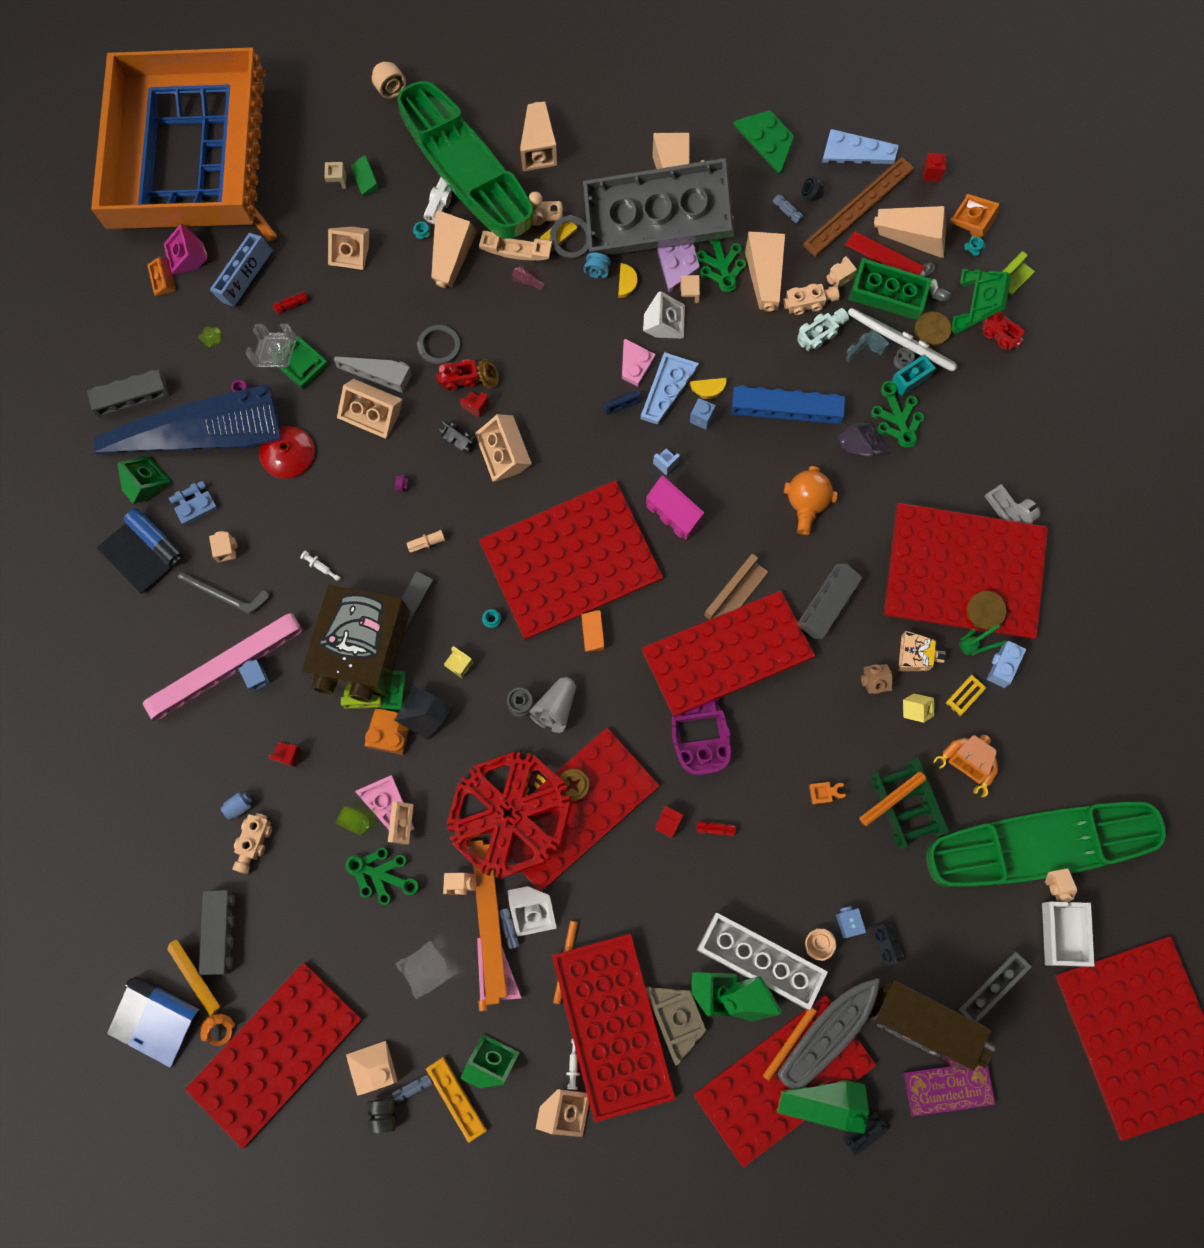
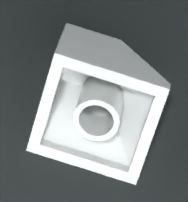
[643,291,685,338]
[508,886,556,937]

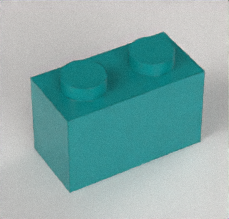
[892,354,936,396]

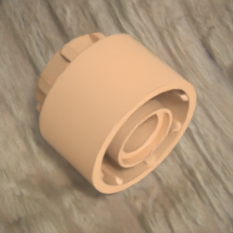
[372,62,406,99]

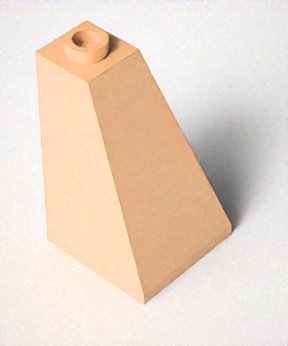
[520,102,557,171]
[653,133,689,169]
[874,206,946,257]
[431,210,477,288]
[745,232,785,311]

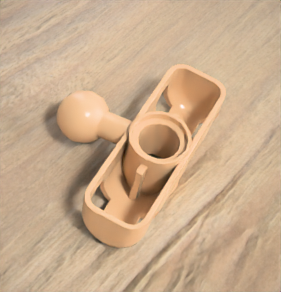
[528,192,563,225]

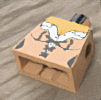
[898,631,946,671]

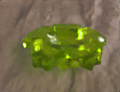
[199,326,221,347]

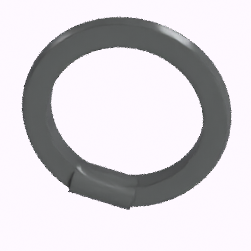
[550,215,589,258]
[416,325,461,365]

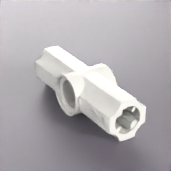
[423,177,452,224]

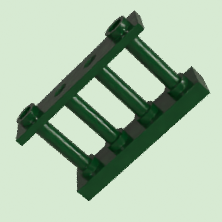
[870,757,949,850]

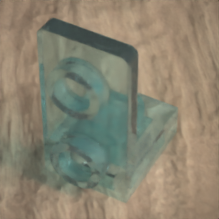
[845,329,889,362]

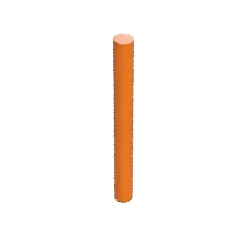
[553,921,578,1004]
[763,1007,817,1081]

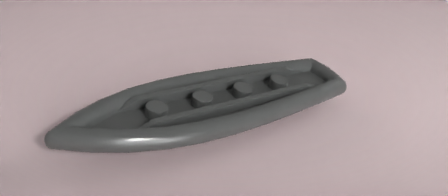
[778,978,880,1089]

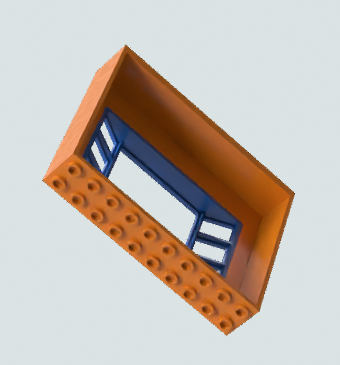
[91,48,265,229]

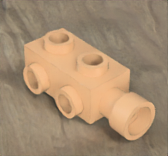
[783,284,839,315]
[232,813,272,875]

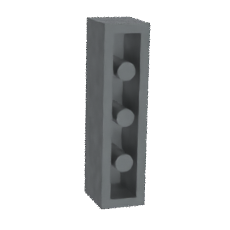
[87,370,169,418]
[797,564,862,639]
[199,890,235,975]
[957,952,1031,1023]

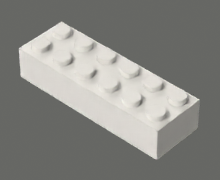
[697,912,828,1010]

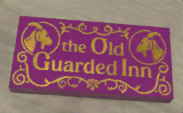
[903,1065,995,1117]

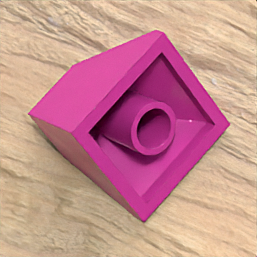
[164,224,207,275]

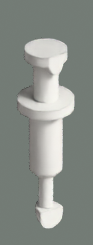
[300,551,341,581]
[566,1038,580,1090]

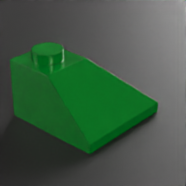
[117,456,171,504]
[692,972,737,1016]
[720,976,782,1022]
[461,1034,520,1088]

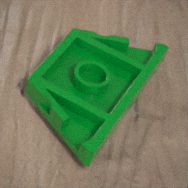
[733,110,794,174]

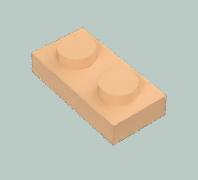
[388,802,413,845]

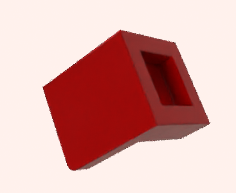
[460,392,489,417]
[268,742,301,767]
[655,806,683,838]

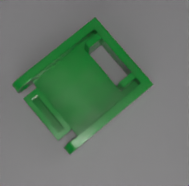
[271,336,328,389]

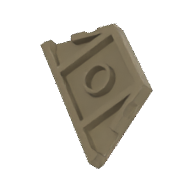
[646,987,706,1065]

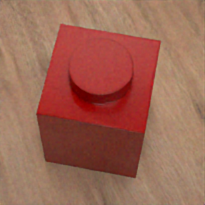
[923,153,946,182]

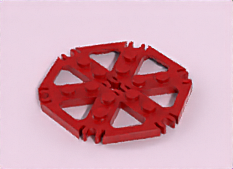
[446,751,572,878]

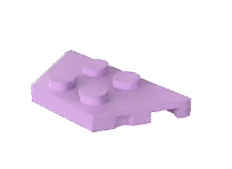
[657,243,699,292]

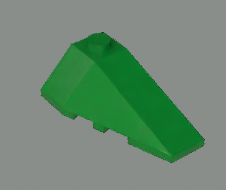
[777,1080,869,1133]

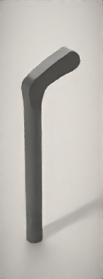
[178,572,269,614]

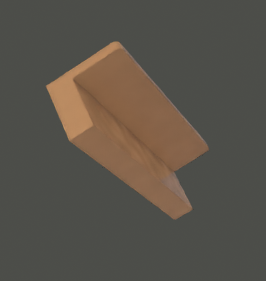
[704,554,768,620]

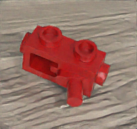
[982,311,1025,351]
[436,359,479,391]

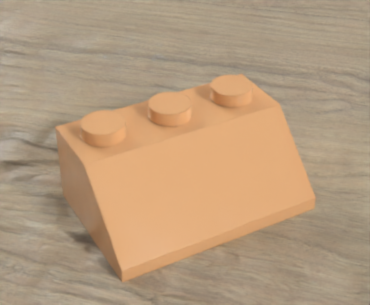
[337,379,403,439]
[475,414,532,482]

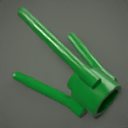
[959,624,1007,656]

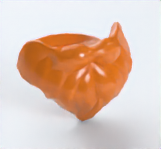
[201,1013,235,1046]

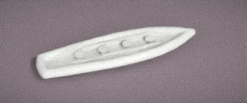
[848,308,957,371]

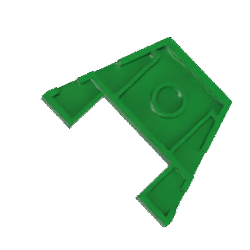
[951,269,1011,334]

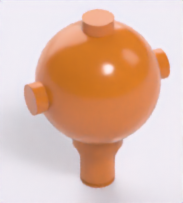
[783,466,837,535]

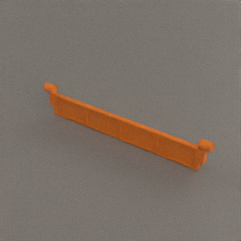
[467,839,507,1012]

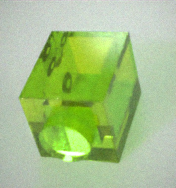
[335,805,369,836]

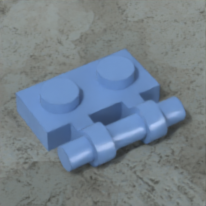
[169,481,218,526]

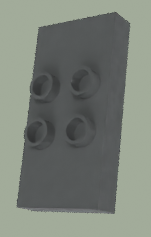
[583,158,734,256]

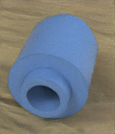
[221,792,252,820]

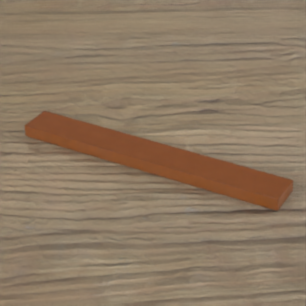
[803,157,914,257]

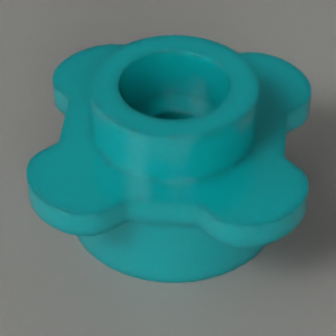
[964,236,986,256]

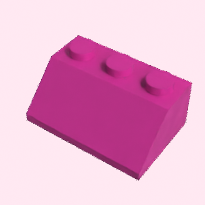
[646,475,704,540]

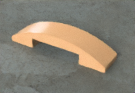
[479,231,552,260]

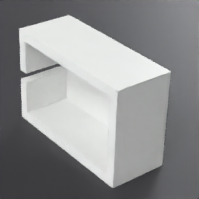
[1042,902,1094,967]

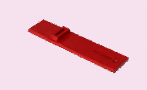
[845,231,925,275]

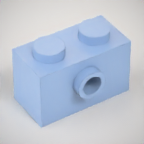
[987,641,1026,688]

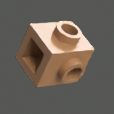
[861,664,892,694]

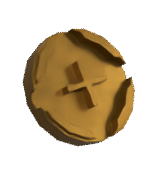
[914,312,951,347]
[966,591,1006,630]

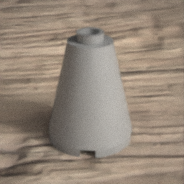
[529,677,576,733]

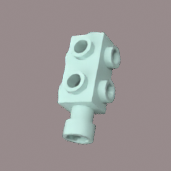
[797,308,849,352]

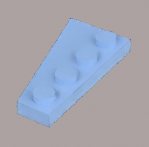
[822,129,899,164]
[641,352,699,425]

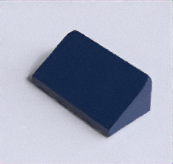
[602,390,640,415]

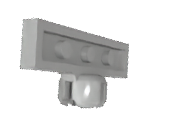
[984,484,1041,524]

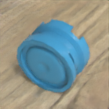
[584,253,611,278]

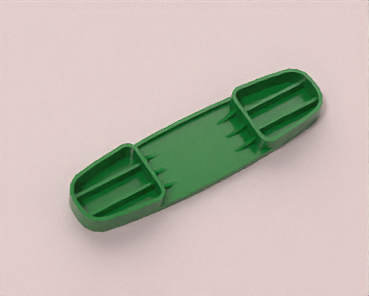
[397,81,533,239]
[926,802,1166,887]

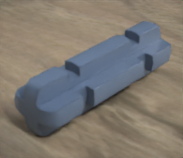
[773,195,803,223]
[498,909,519,949]
[392,1075,433,1103]

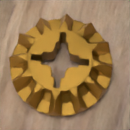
[477,359,499,389]
[559,769,589,801]

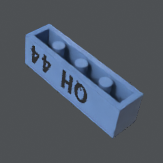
[210,233,273,307]

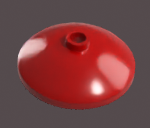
[259,426,315,479]

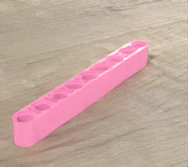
[142,613,303,721]

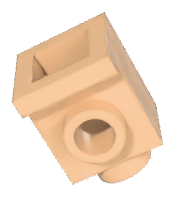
[827,256,857,288]
[1045,869,1077,902]
[443,873,476,895]

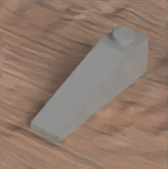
[334,357,412,393]

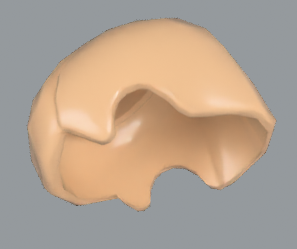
[805,929,836,961]

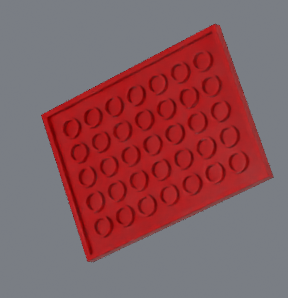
[479,480,663,640]
[883,503,1048,640]
[1055,936,1204,1141]

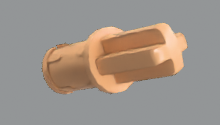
[407,530,445,553]

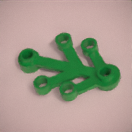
[696,239,746,292]
[871,381,924,448]
[345,848,419,905]

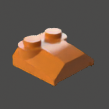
[950,194,1000,237]
[364,709,410,755]

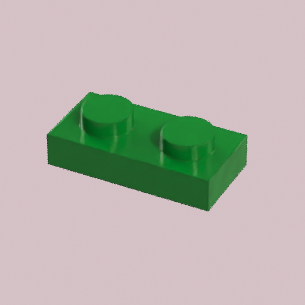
[382,671,406,711]

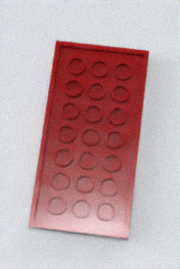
[642,591,815,718]
[489,728,659,892]
[552,934,675,1123]
[184,963,362,1149]
[693,995,876,1168]

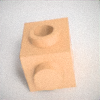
[209,531,237,563]

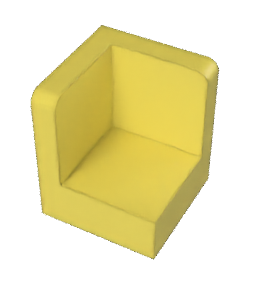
[444,646,473,678]
[903,694,934,723]

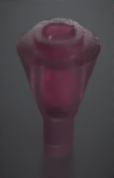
[511,265,544,290]

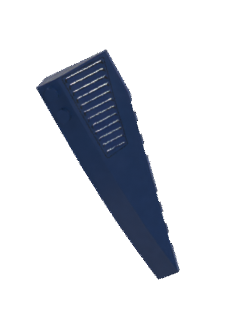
[94,384,281,454]

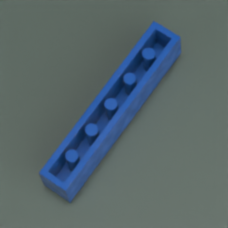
[731,386,845,424]

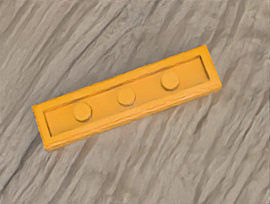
[167,939,220,1016]
[426,1057,487,1143]

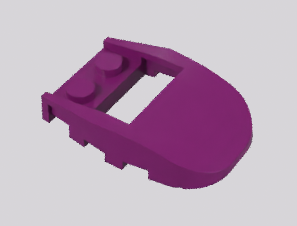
[672,699,731,775]

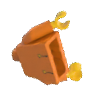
[933,735,998,797]

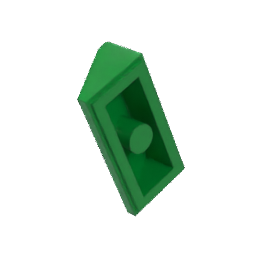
[351,155,378,196]

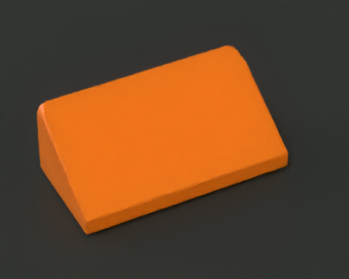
[148,256,176,296]
[581,610,604,652]

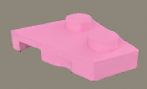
[622,339,656,387]

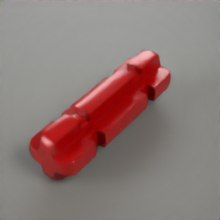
[273,292,308,314]
[697,821,736,836]

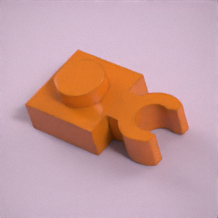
[809,782,846,805]

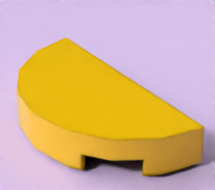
[618,263,637,298]
[690,378,726,399]

